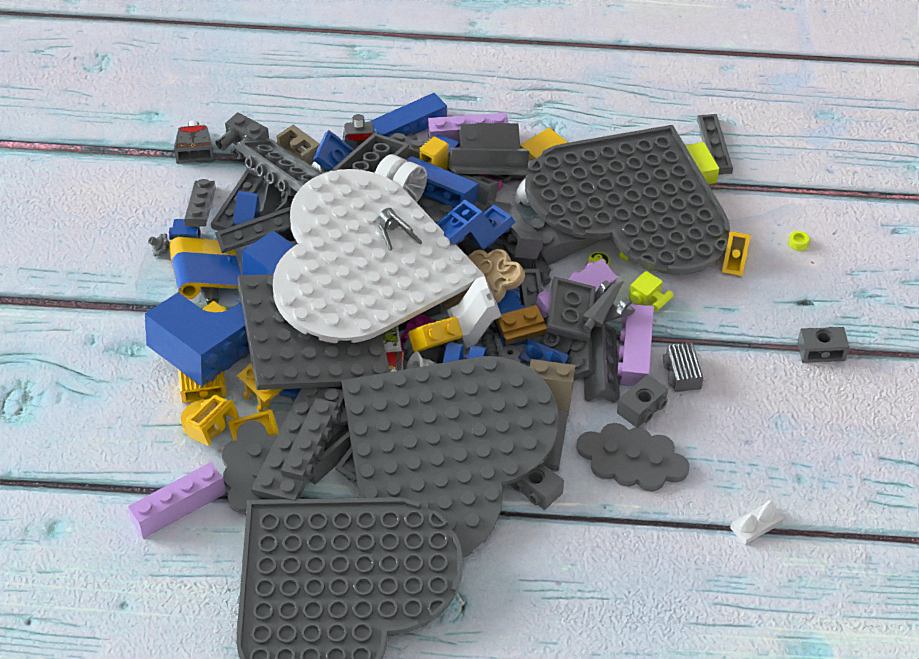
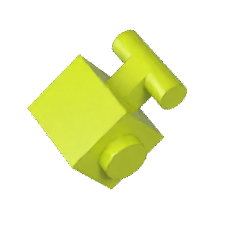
[628,271,674,312]

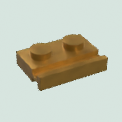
[495,305,548,345]

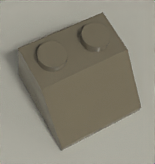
[530,359,575,416]

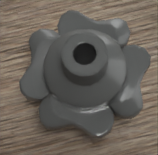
[148,233,170,257]

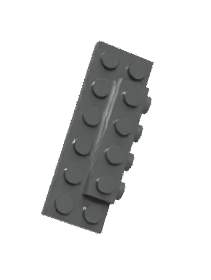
[236,139,323,196]
[251,387,345,501]

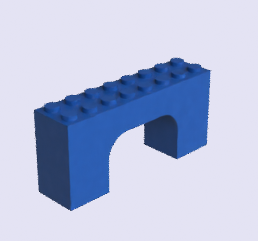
[145,231,295,387]

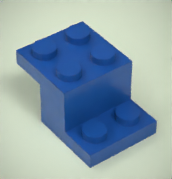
[436,200,516,250]

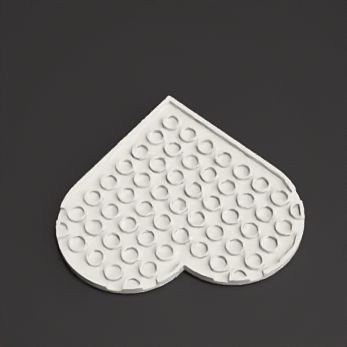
[273,169,485,343]

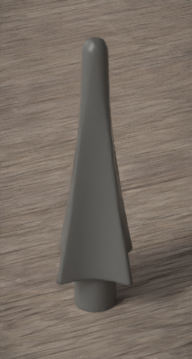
[533,255,551,285]

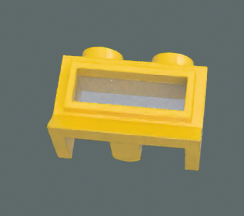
[184,394,239,446]

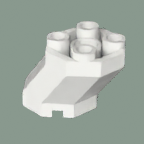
[447,276,502,349]

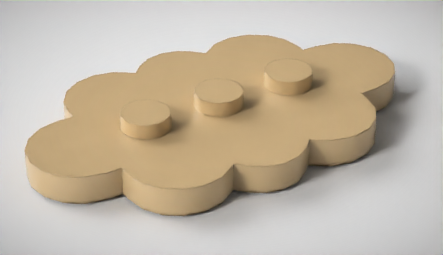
[442,249,525,309]

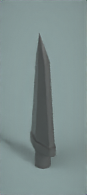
[582,281,624,332]

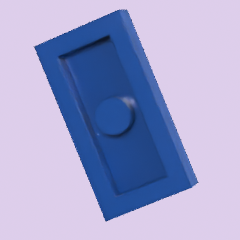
[520,339,570,365]

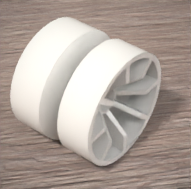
[375,154,427,203]

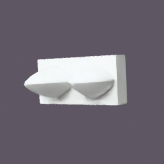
[730,501,784,545]

